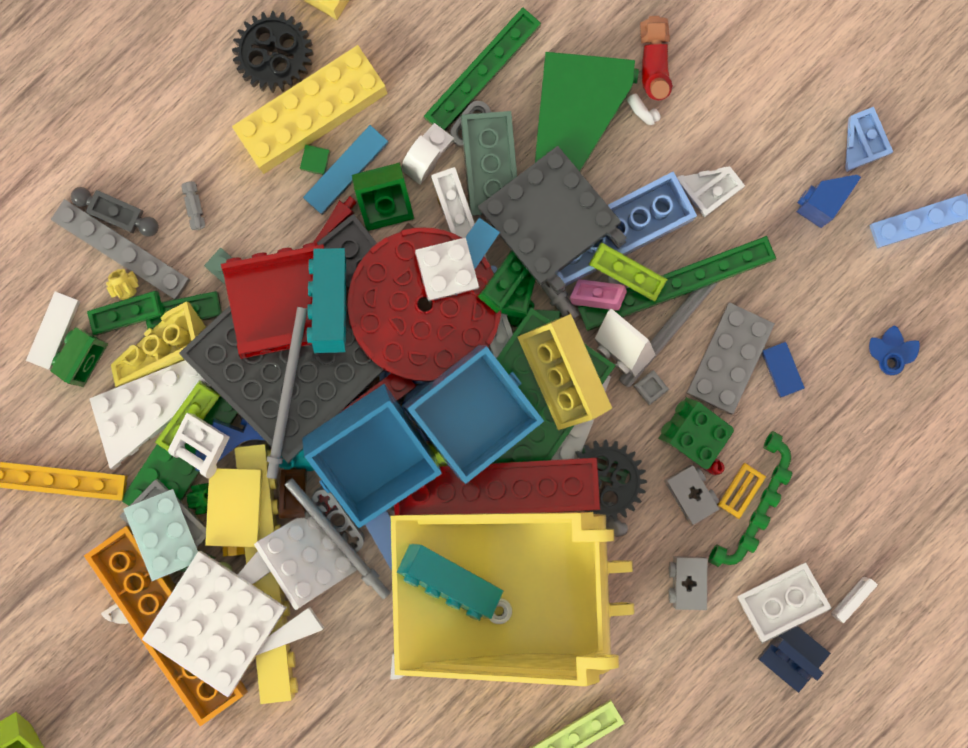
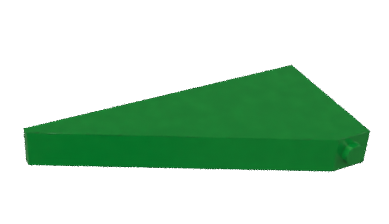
[535,52,639,173]

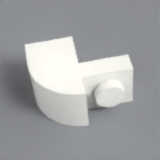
[401,123,454,185]

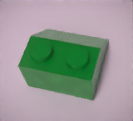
[352,162,415,231]
[50,327,108,387]

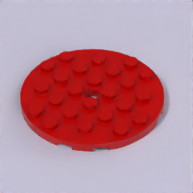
[347,227,501,381]

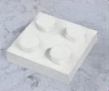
[415,237,479,301]

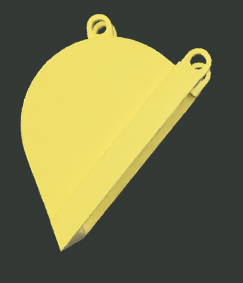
[391,512,634,686]

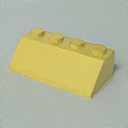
[517,314,612,430]

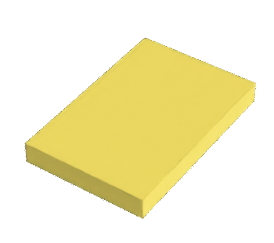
[205,468,262,547]

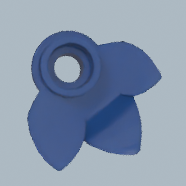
[869,326,920,376]

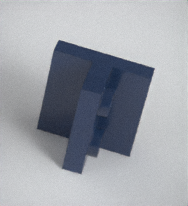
[757,626,831,693]

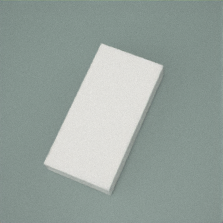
[831,577,878,623]

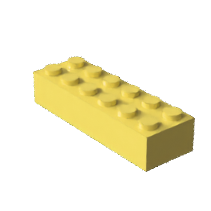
[232,45,387,174]

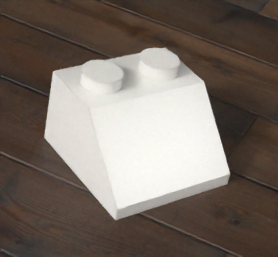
[595,309,656,377]

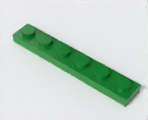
[424,7,541,131]

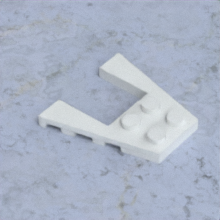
[238,551,324,656]

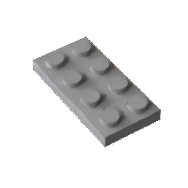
[686,302,775,415]

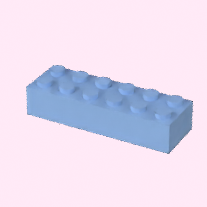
[556,171,697,287]

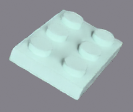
[123,489,198,581]

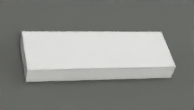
[26,291,80,370]

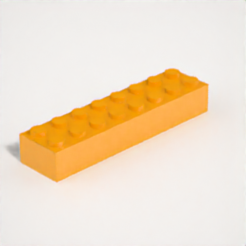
[84,525,248,726]

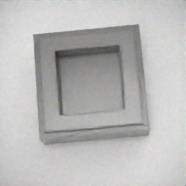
[633,370,669,405]

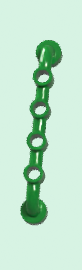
[708,431,792,567]

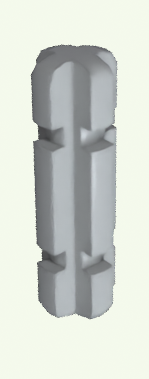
[181,181,205,230]

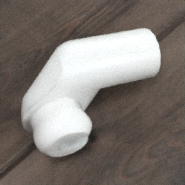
[627,93,661,125]

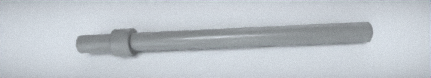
[284,478,390,599]

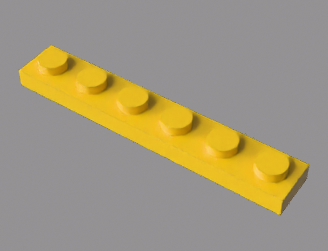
[0,462,128,501]

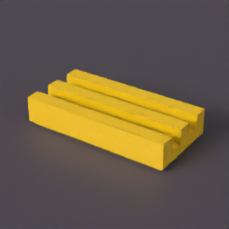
[717,463,766,519]

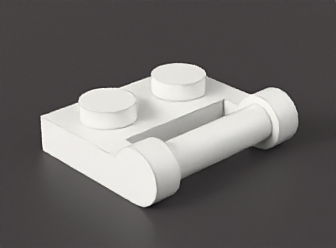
[168,413,230,478]

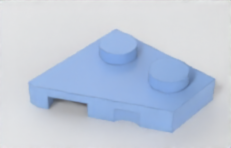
[845,107,893,172]

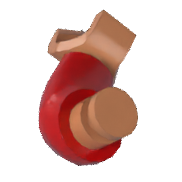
[640,16,673,101]

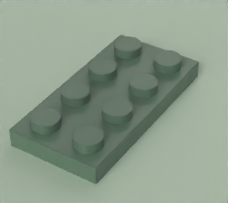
[460,111,517,216]

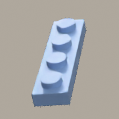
[869,194,968,249]

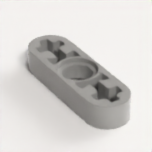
[312,487,364,552]

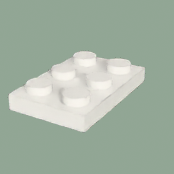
[737,562,831,644]

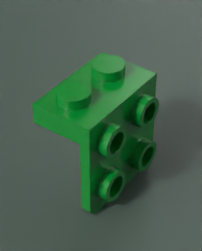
[658,397,734,469]

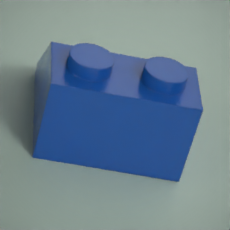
[796,175,861,228]

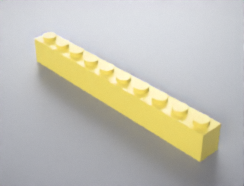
[235,444,298,704]

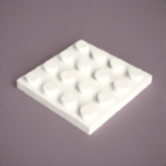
[142,551,287,697]

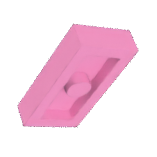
[570,279,627,311]

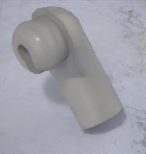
[604,502,628,537]

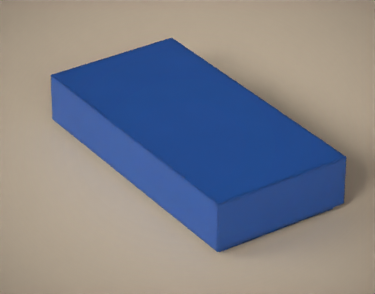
[762,342,805,398]

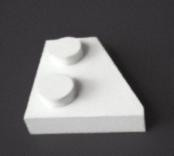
[677,166,745,218]

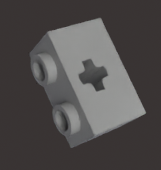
[664,465,720,525]
[669,556,707,610]

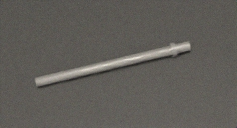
[266,307,307,479]

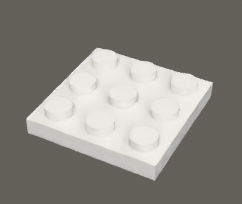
[254,512,357,610]

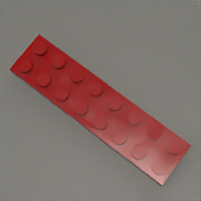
[394,458,600,515]

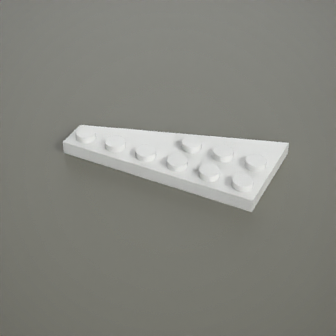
[89,360,211,470]

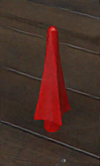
[313,196,357,243]

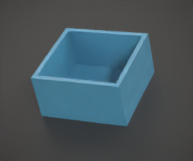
[402,345,544,484]
[302,384,442,528]

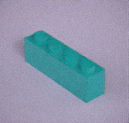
[307,248,347,353]
[397,544,503,621]

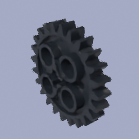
[232,11,314,93]
[575,440,647,522]

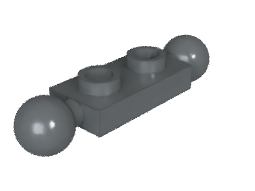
[71,187,159,237]

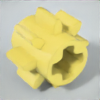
[106,269,139,300]

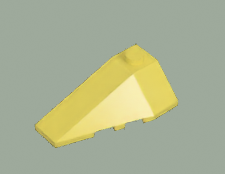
[111,301,206,387]

